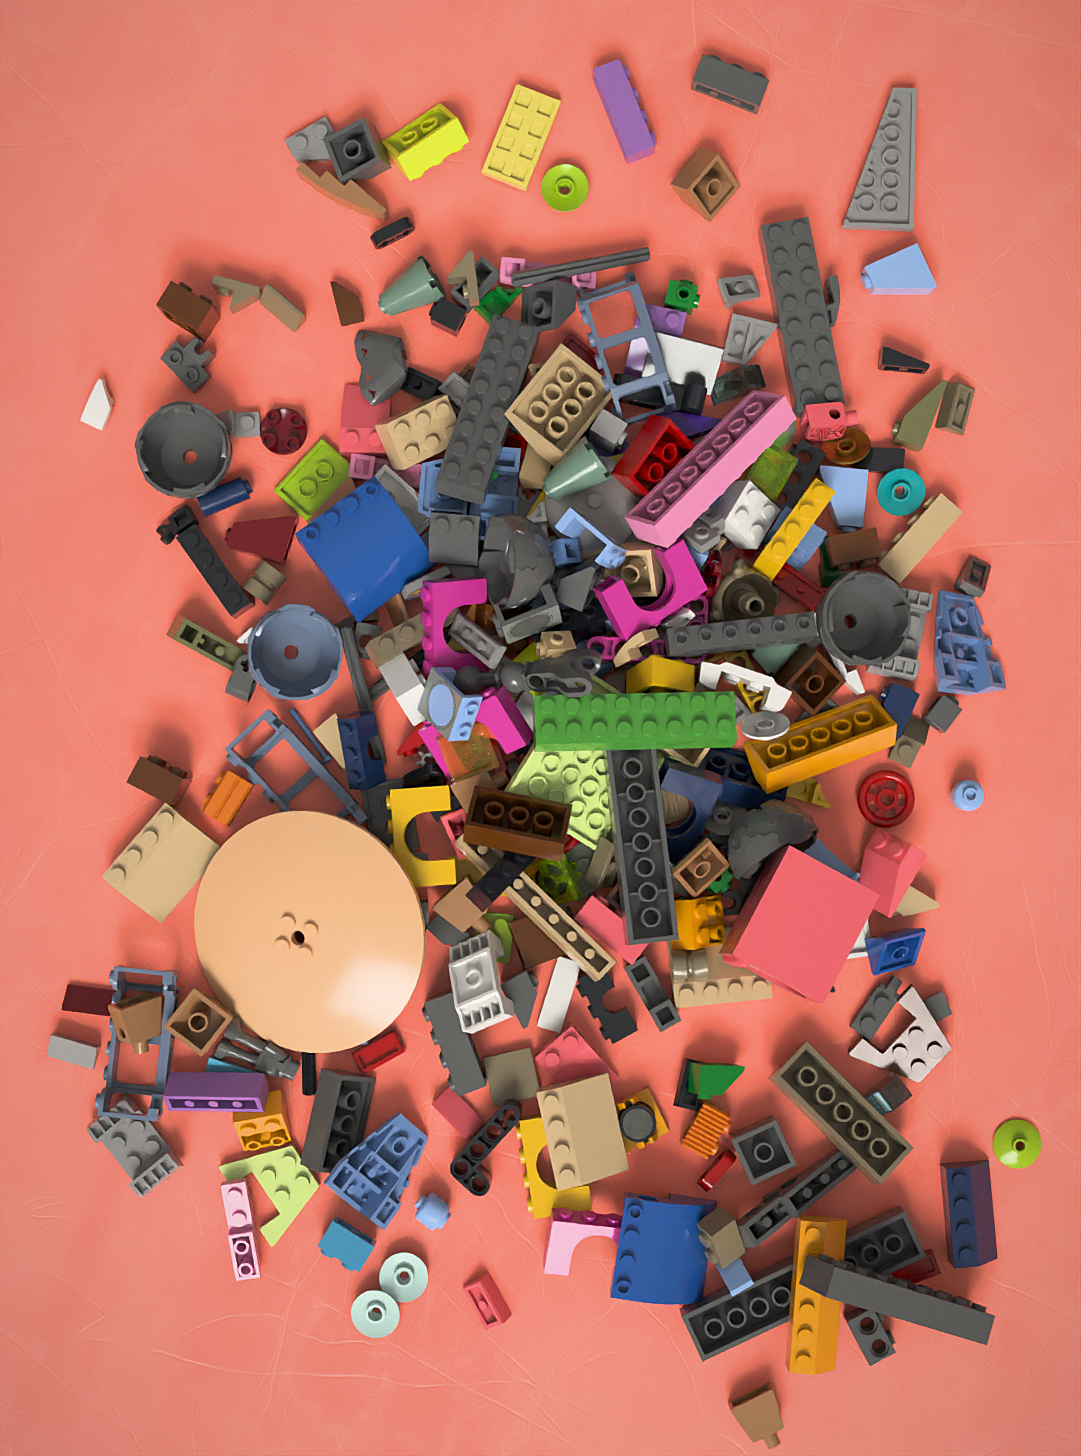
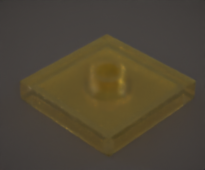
[436,721,500,784]

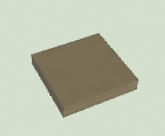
[483,1047,539,1106]

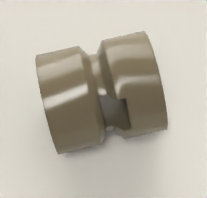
[242,560,287,605]
[670,948,708,983]

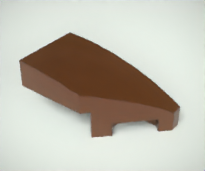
[330,280,365,327]

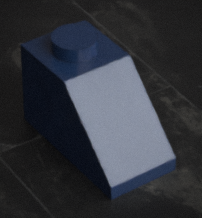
[879,682,920,739]

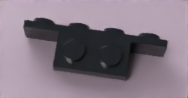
[532,599,609,645]

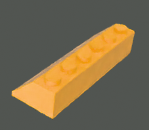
[744,694,897,794]
[785,1215,847,1375]

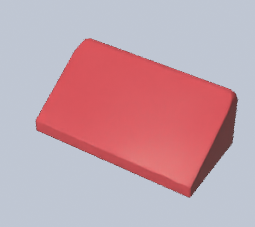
[432,1086,484,1140]
[462,1273,512,1330]

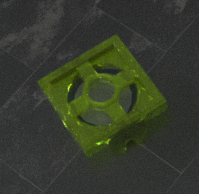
[523,852,582,905]

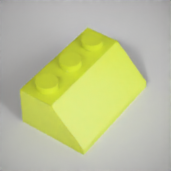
[382,103,469,181]

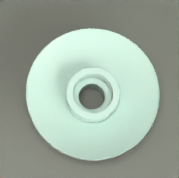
[379,1252,428,1302]
[351,1290,400,1338]

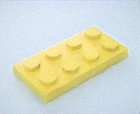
[482,84,561,191]

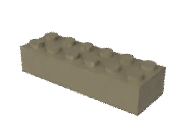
[768,1041,914,1184]

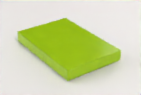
[273,438,350,521]

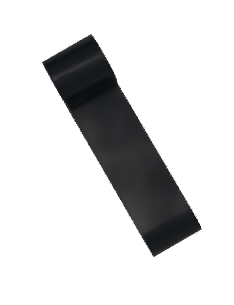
[611,373,707,416]
[450,1099,522,1196]

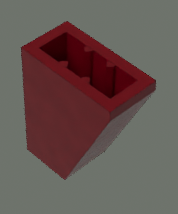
[225,516,299,566]

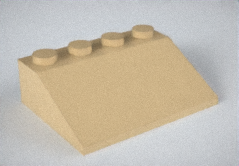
[504,343,612,467]
[101,803,222,923]
[667,926,773,1009]
[536,1072,629,1191]

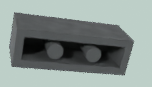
[691,54,770,115]

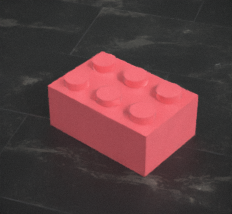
[573,893,649,965]

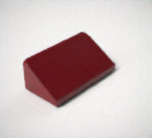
[61,984,116,1016]

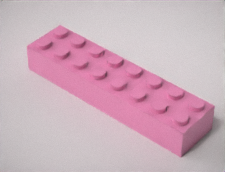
[624,390,796,548]

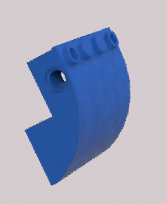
[295,476,435,623]
[610,1192,717,1305]

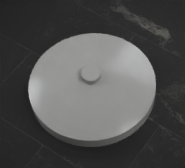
[544,456,636,552]

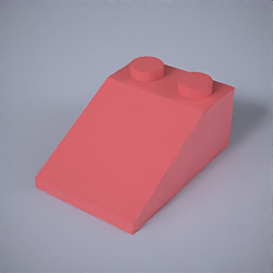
[339,385,392,458]
[858,827,927,918]
[535,1023,619,1085]

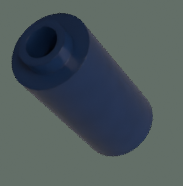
[197,476,253,517]

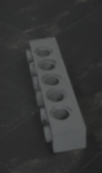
[663,611,817,659]

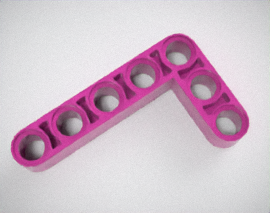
[585,594,708,667]

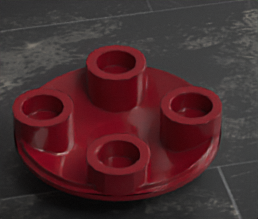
[260,408,307,455]
[700,550,723,598]

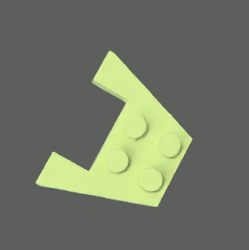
[219,1144,320,1247]

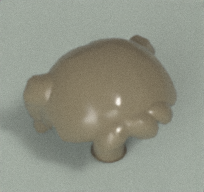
[708,559,780,624]

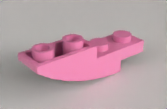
[221,1178,261,1281]

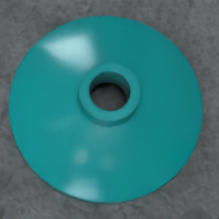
[877,468,925,516]

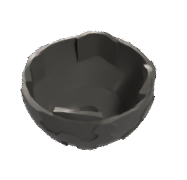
[134,401,233,499]
[478,513,555,612]
[816,570,911,666]
[727,799,819,881]

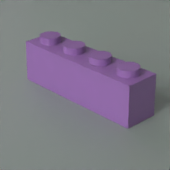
[592,58,657,164]
[163,1071,269,1112]

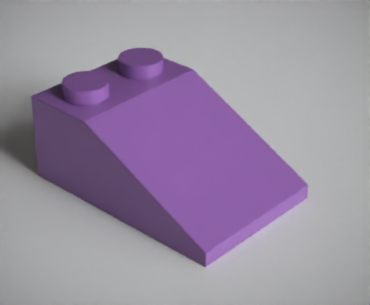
[624,303,687,378]

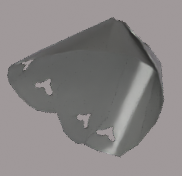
[354,330,410,406]

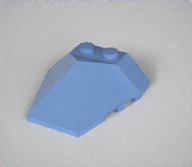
[417,447,521,541]
[933,590,1007,696]
[324,1112,428,1230]

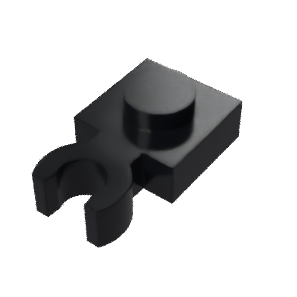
[156,504,200,545]

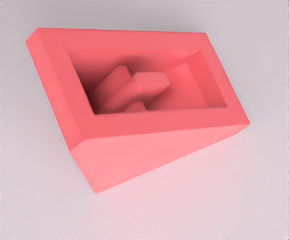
[440,807,467,860]

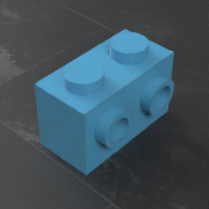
[317,1216,377,1272]

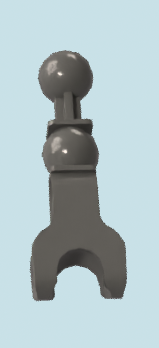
[454,649,602,697]

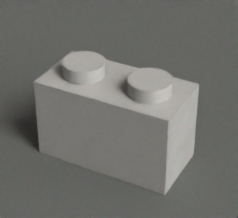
[588,409,629,454]

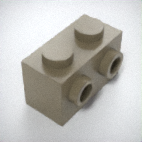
[697,1206,746,1269]

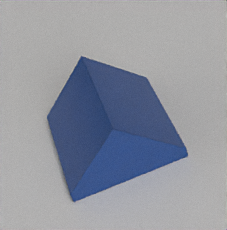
[864,928,926,976]

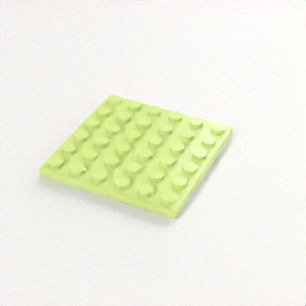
[504,674,669,850]

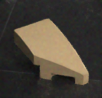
[613,628,659,667]

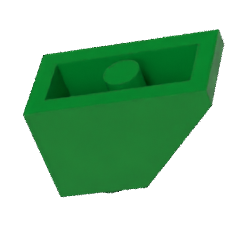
[688,1062,745,1099]

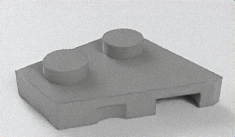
[284,117,335,164]

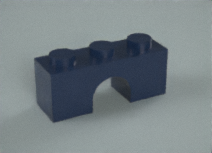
[337,711,386,790]

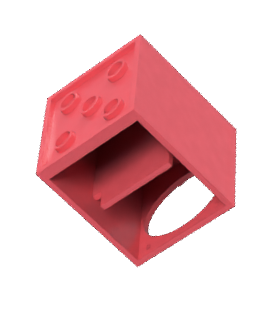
[718,845,880,1004]

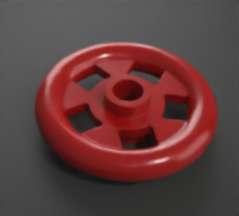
[857,770,915,828]

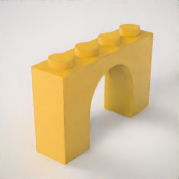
[752,478,836,582]
[386,785,457,887]
[515,1114,593,1219]

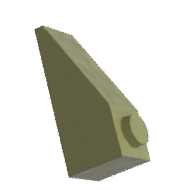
[891,380,948,452]
[166,614,246,672]

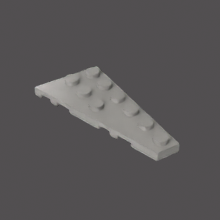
[841,87,917,232]

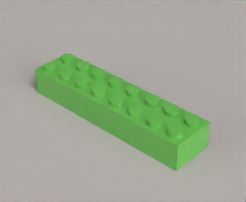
[532,691,737,752]

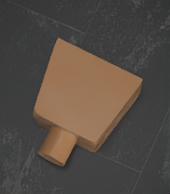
[448,767,510,814]
[432,873,492,934]
[108,991,162,1054]
[728,1382,784,1449]

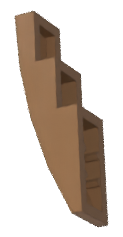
[296,162,389,221]

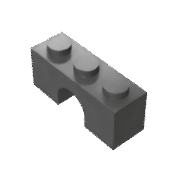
[623,954,682,1032]

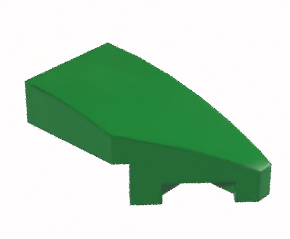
[474,286,523,324]

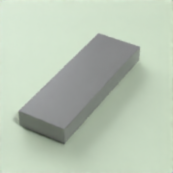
[448,612,507,669]

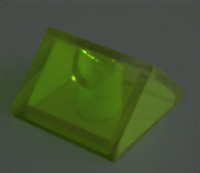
[741,444,799,501]

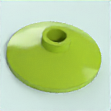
[541,164,589,212]
[992,1119,1041,1169]

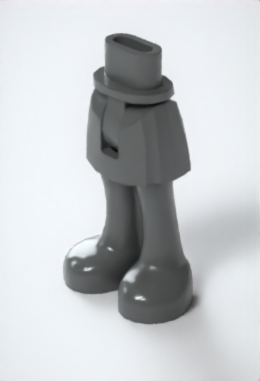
[214,1015,301,1081]

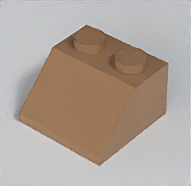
[670,148,740,222]
[670,837,730,899]
[163,987,235,1057]

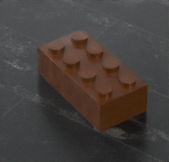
[463,785,573,862]

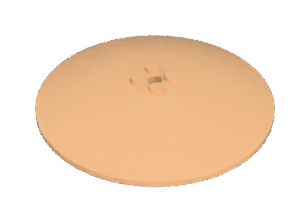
[194,810,426,1053]

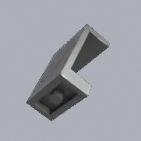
[491,583,562,644]

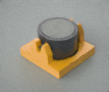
[615,1087,669,1153]

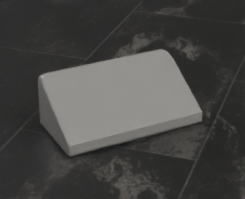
[47,1032,101,1070]

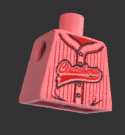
[799,402,858,444]

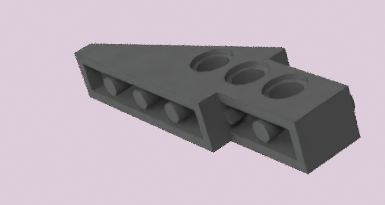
[736,1148,857,1247]

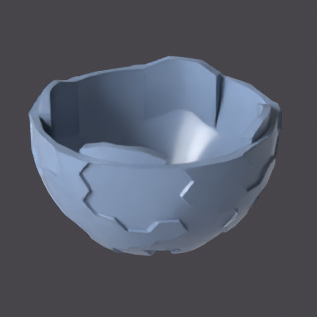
[247,604,343,701]

